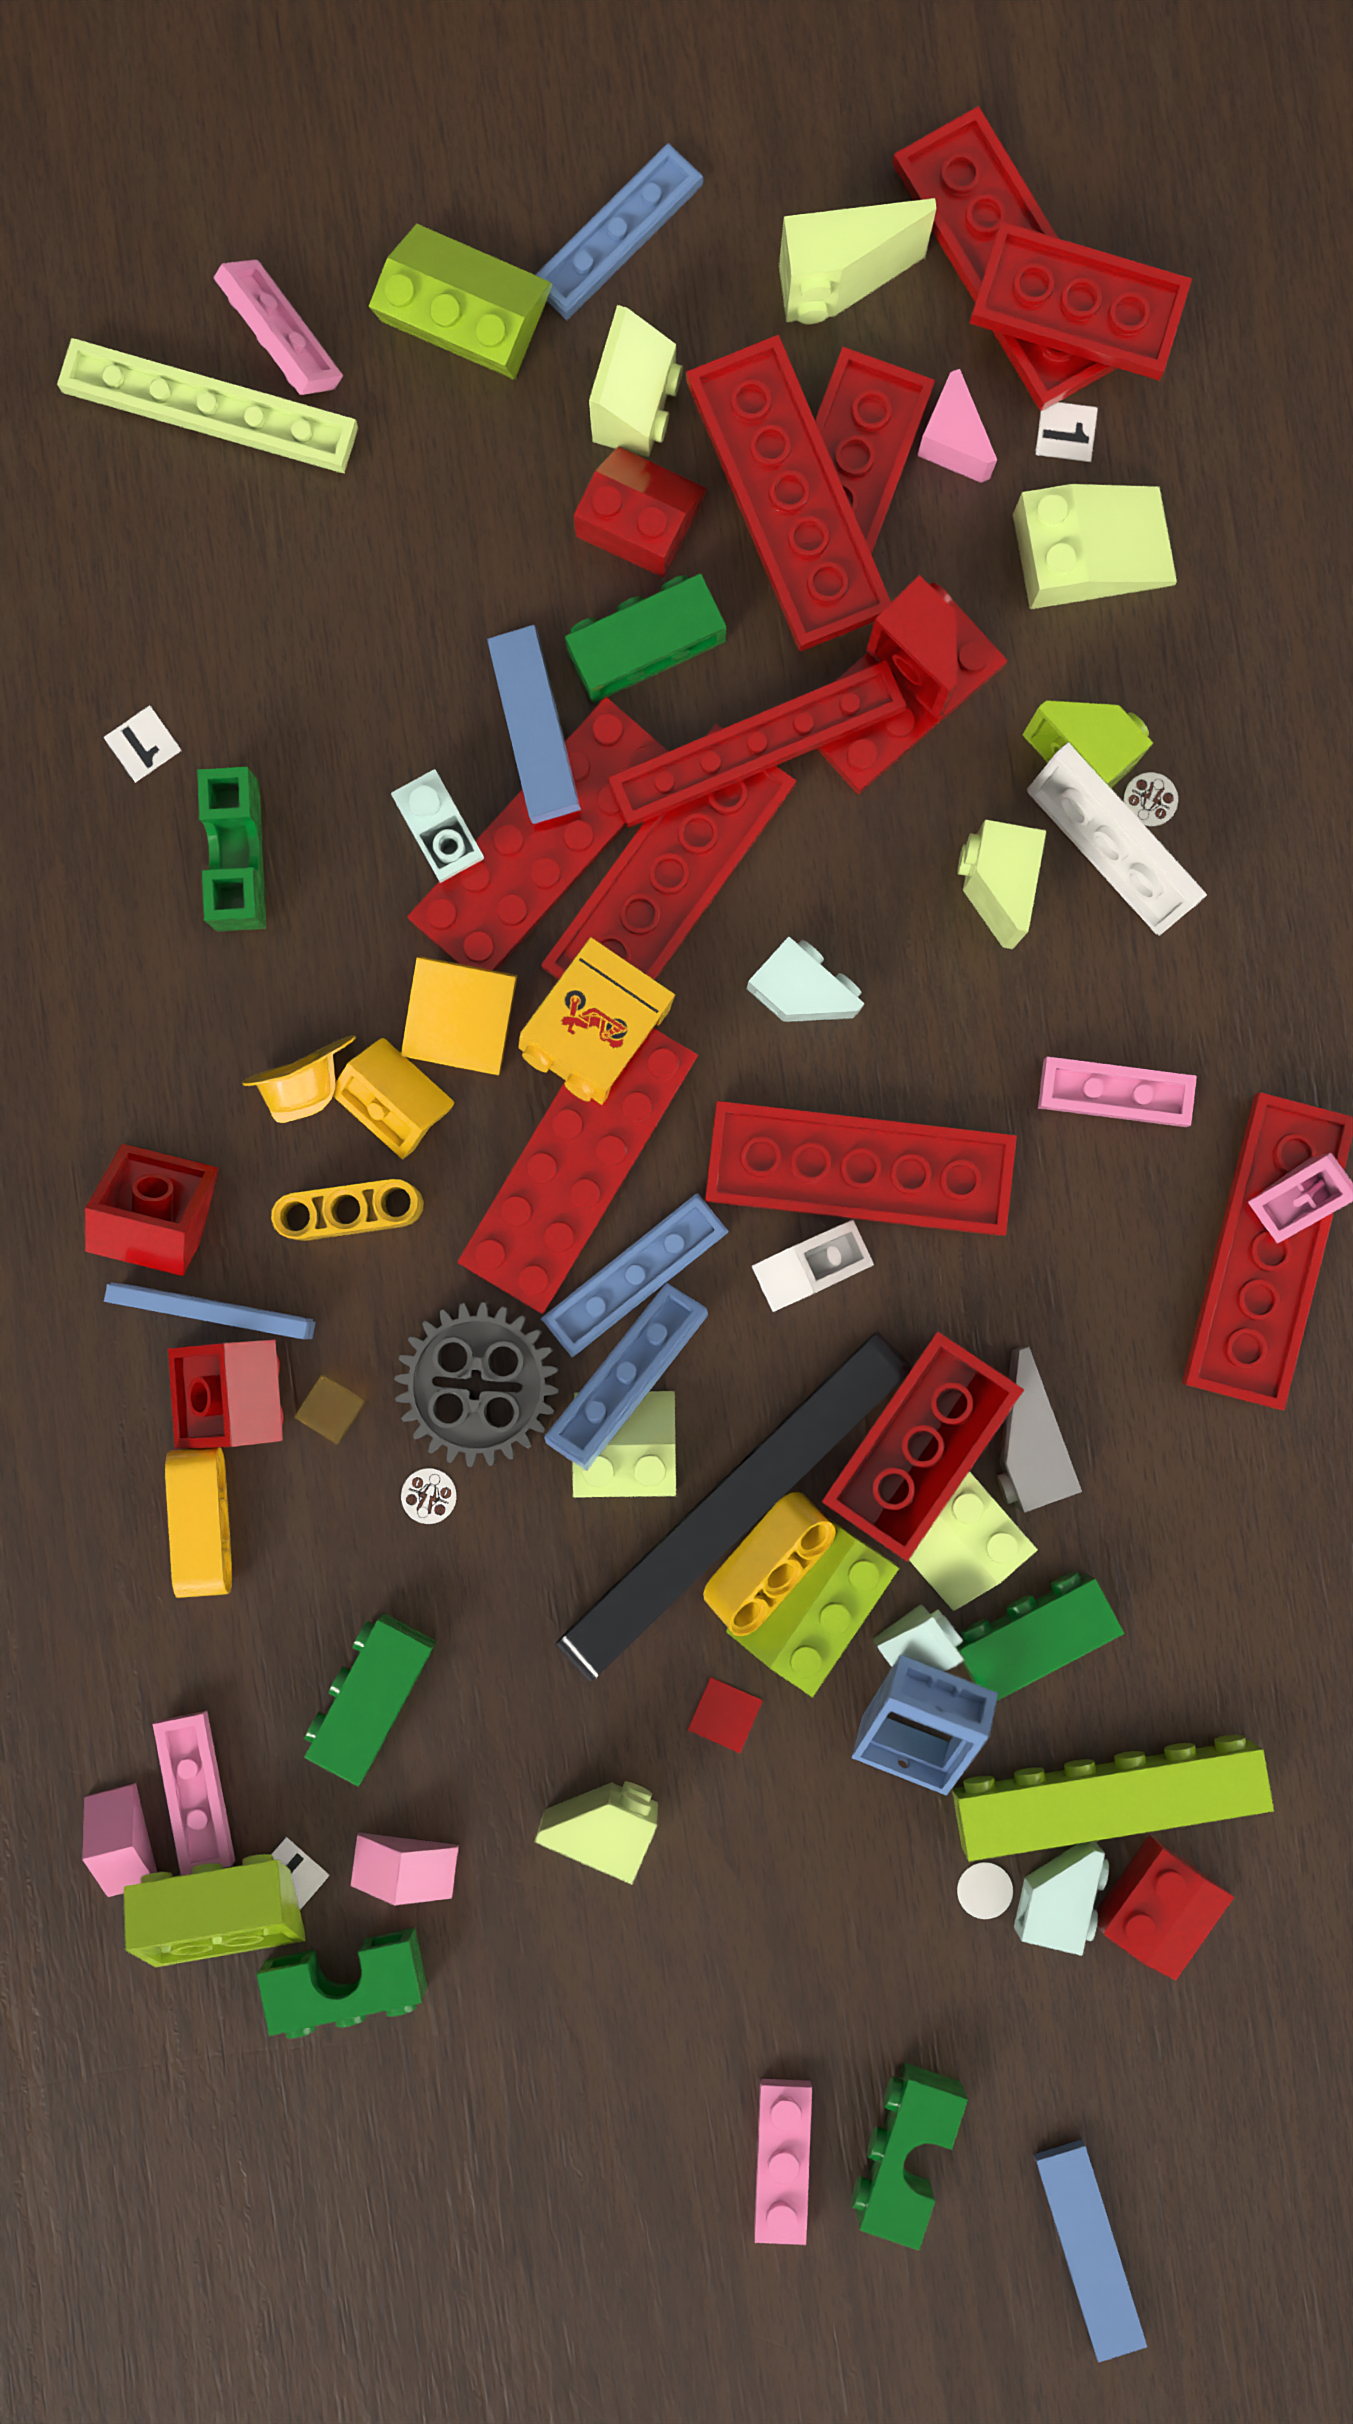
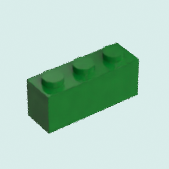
[565,573,727,704]
[955,1571,1124,1701]
[304,1613,437,1787]

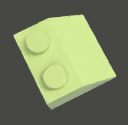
[589,305,683,458]
[957,820,1046,949]
[573,1391,676,1497]
[909,1472,1037,1611]
[535,1781,658,1884]

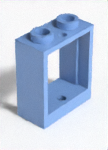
[851,1655,998,1796]

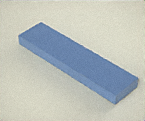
[536,143,703,320]
[487,625,581,824]
[541,1193,729,1358]
[104,1282,316,1339]
[544,1282,708,1471]
[1034,2139,1147,2363]

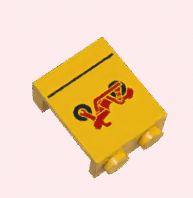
[518,938,675,1105]

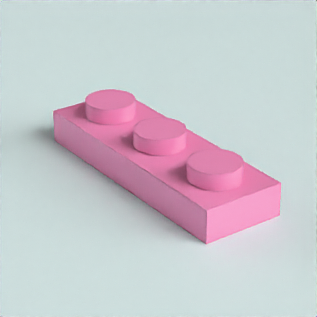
[214,260,343,395]
[1038,1057,1197,1127]
[153,1710,235,1876]
[754,2078,812,2245]

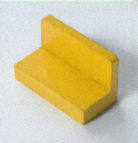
[333,1038,454,1160]

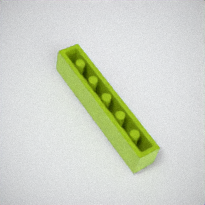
[952,1735,1274,1861]

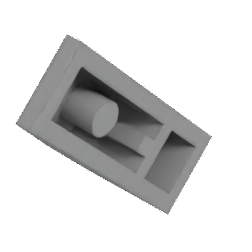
[997,1346,1082,1513]

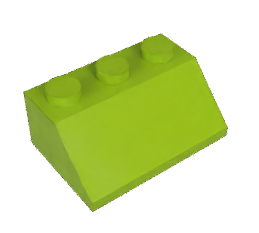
[369,223,553,380]
[726,1514,899,1698]
[124,1854,306,1967]

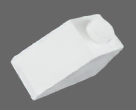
[752,1220,874,1312]

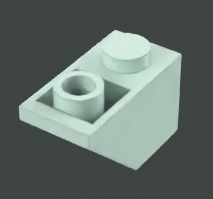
[391,769,484,883]
[747,937,864,1022]
[873,1604,963,1672]
[1014,1841,1109,1955]

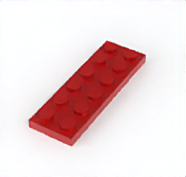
[892,106,1117,412]
[686,334,891,652]
[407,697,669,971]
[541,723,797,981]
[457,1028,699,1314]
[1182,1092,1353,1411]
[705,1101,1017,1236]

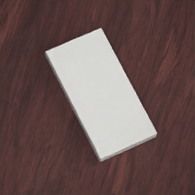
[1027,742,1207,936]

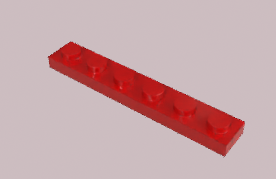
[608,660,907,828]

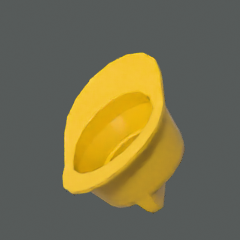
[242,1035,356,1123]

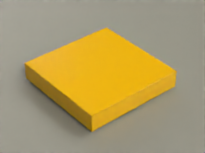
[401,956,518,1075]

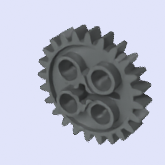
[394,1302,560,1467]

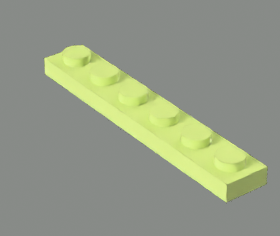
[57,338,358,473]

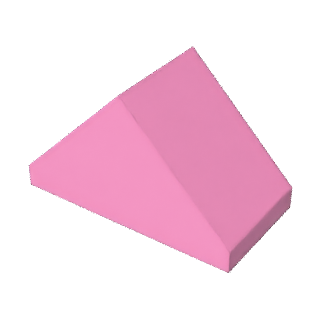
[917,369,997,482]
[1248,1152,1353,1244]
[82,1783,157,1897]
[351,1832,459,1905]

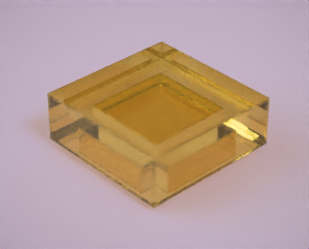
[294,1374,366,1445]

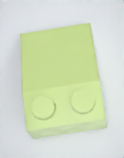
[779,198,936,324]
[1013,484,1177,609]

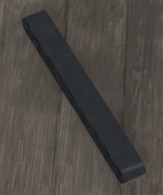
[554,1331,913,1682]

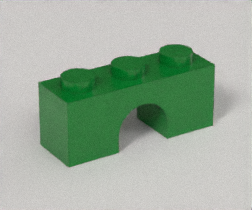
[197,767,266,931]
[257,1927,427,2039]
[851,2062,968,2251]

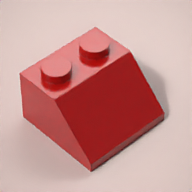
[574,446,707,578]
[866,575,957,720]
[85,1144,218,1276]
[168,1340,284,1449]
[1096,1834,1234,1980]

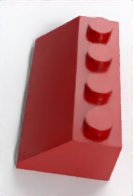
[822,1332,1024,1562]

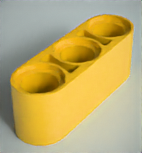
[271,1179,423,1241]
[165,1447,232,1598]
[703,1492,836,1636]

